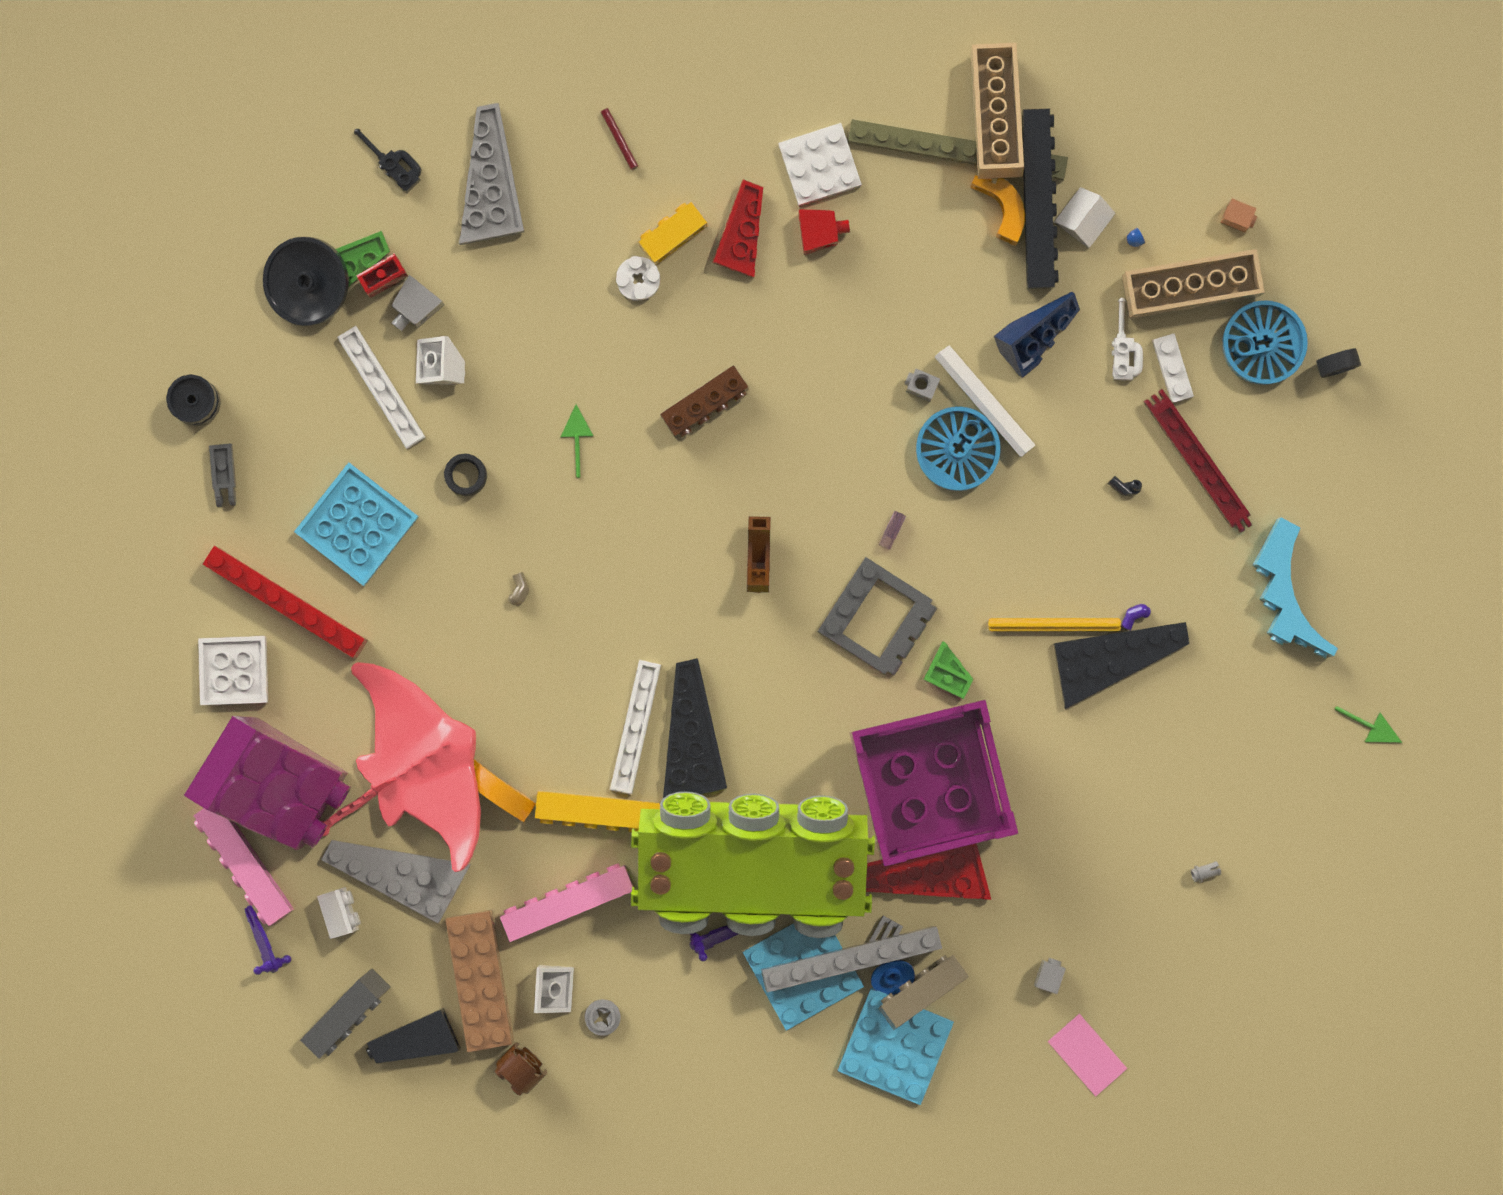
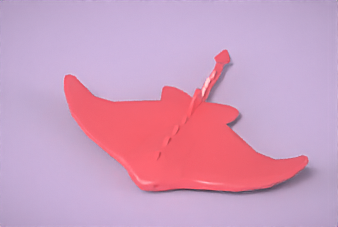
[321,662,481,872]

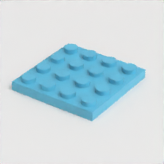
[294,462,419,586]
[743,923,864,1030]
[837,987,954,1105]

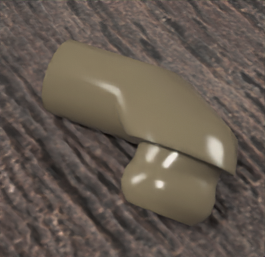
[509,572,529,605]

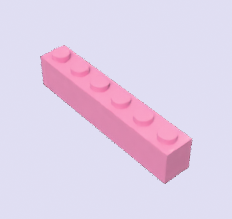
[193,808,295,926]
[500,863,635,942]

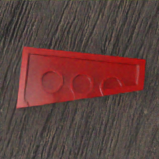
[712,179,764,278]

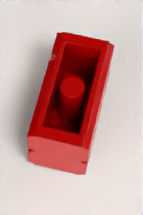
[356,253,408,298]

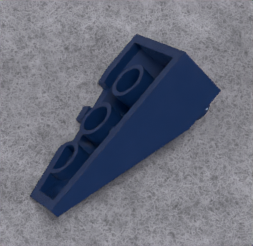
[994,292,1080,378]

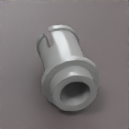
[1191,861,1221,883]

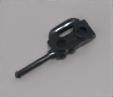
[354,128,422,193]

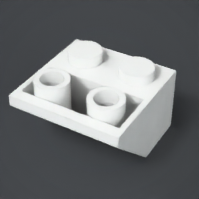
[317,887,361,939]

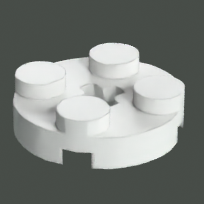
[616,256,660,301]

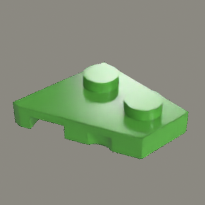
[923,641,973,699]

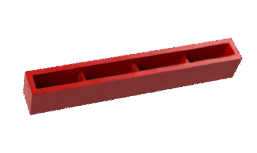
[203,546,368,659]

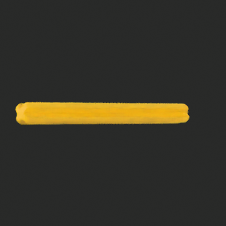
[988,618,1121,631]

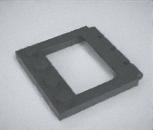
[818,557,938,676]

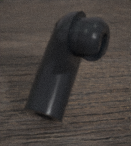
[1108,476,1142,496]

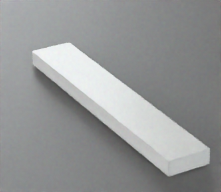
[337,326,426,449]
[935,345,1035,457]
[610,660,661,795]

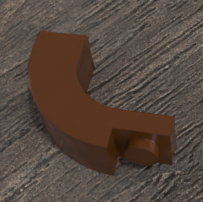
[747,516,771,593]

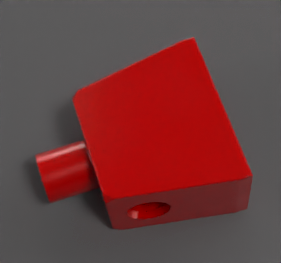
[798,209,850,255]

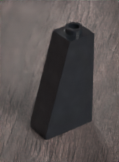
[366,1008,461,1063]

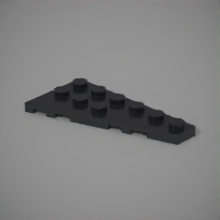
[1054,622,1190,709]
[663,658,727,798]

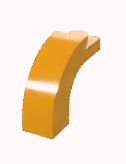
[970,175,1025,246]
[474,759,536,822]

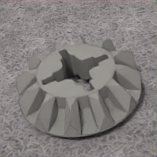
[585,999,621,1035]

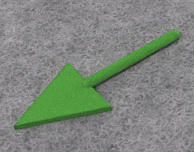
[561,404,593,478]
[1335,706,1402,743]

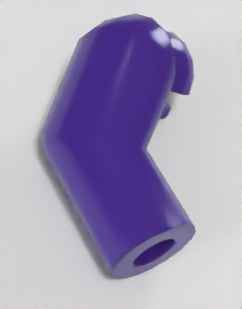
[1121,604,1151,631]

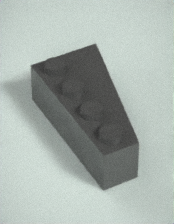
[300,968,391,1059]

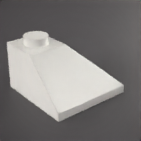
[416,336,465,385]

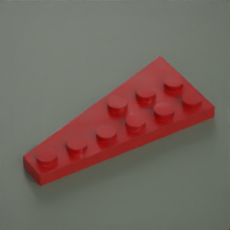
[866,835,992,900]

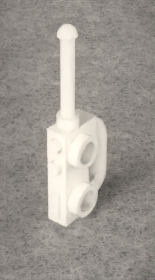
[1112,298,1143,380]

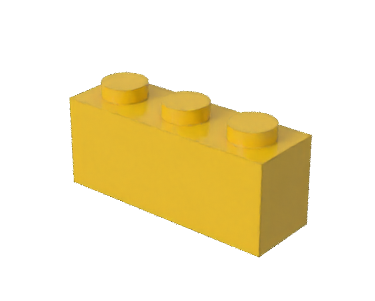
[639,202,708,266]

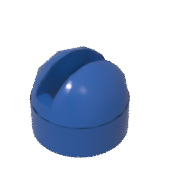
[1127,228,1145,247]

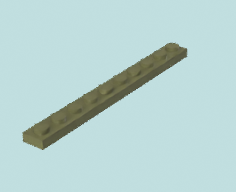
[848,119,1068,180]

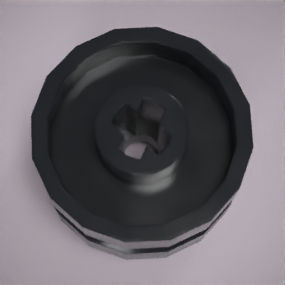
[166,374,221,426]

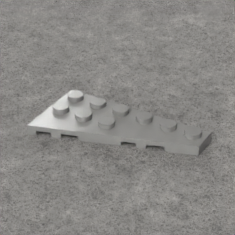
[459,103,524,245]
[321,840,471,923]

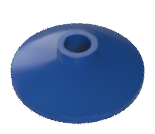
[871,960,915,995]

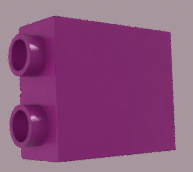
[184,716,351,850]

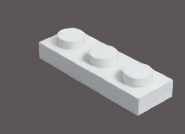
[1152,334,1194,403]

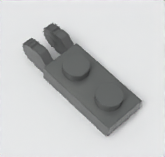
[209,443,237,507]

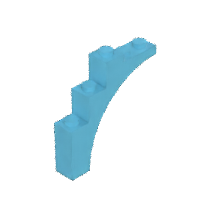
[1252,517,1338,658]

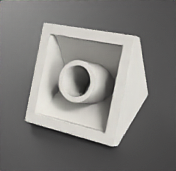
[1054,187,1115,248]
[534,965,574,1013]

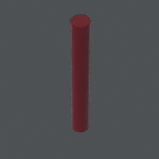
[601,108,638,170]

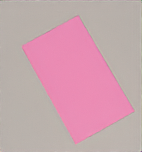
[1048,1014,1127,1096]

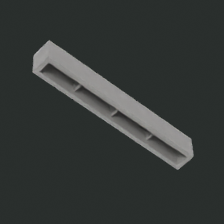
[761,926,942,992]

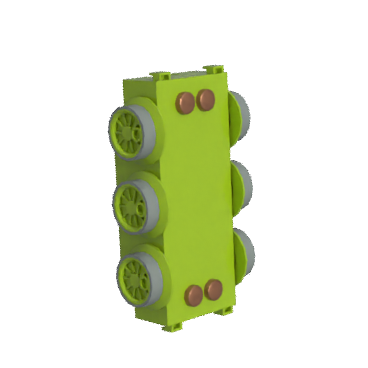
[631,792,875,938]

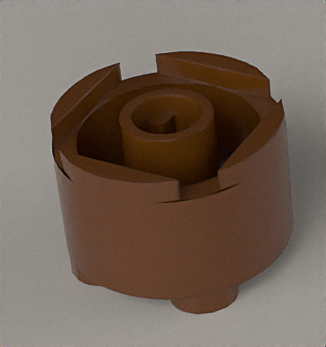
[495,1042,547,1096]

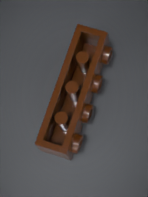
[660,365,749,439]

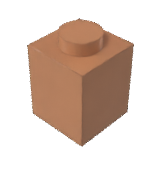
[1220,198,1257,233]

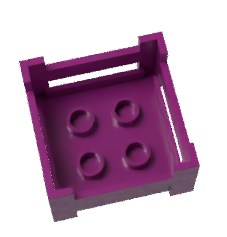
[849,700,1019,866]

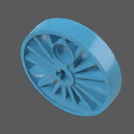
[1222,300,1308,385]
[916,407,1000,491]

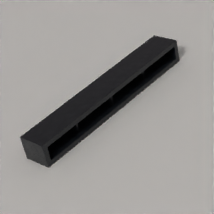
[1022,108,1059,289]

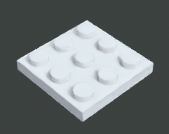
[778,123,862,206]
[198,636,268,705]

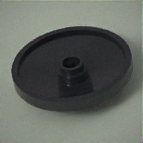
[263,237,349,326]

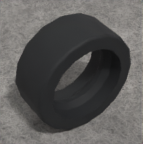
[1316,348,1361,378]
[444,453,487,496]

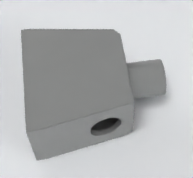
[392,275,445,331]

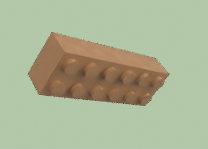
[445,910,514,1052]

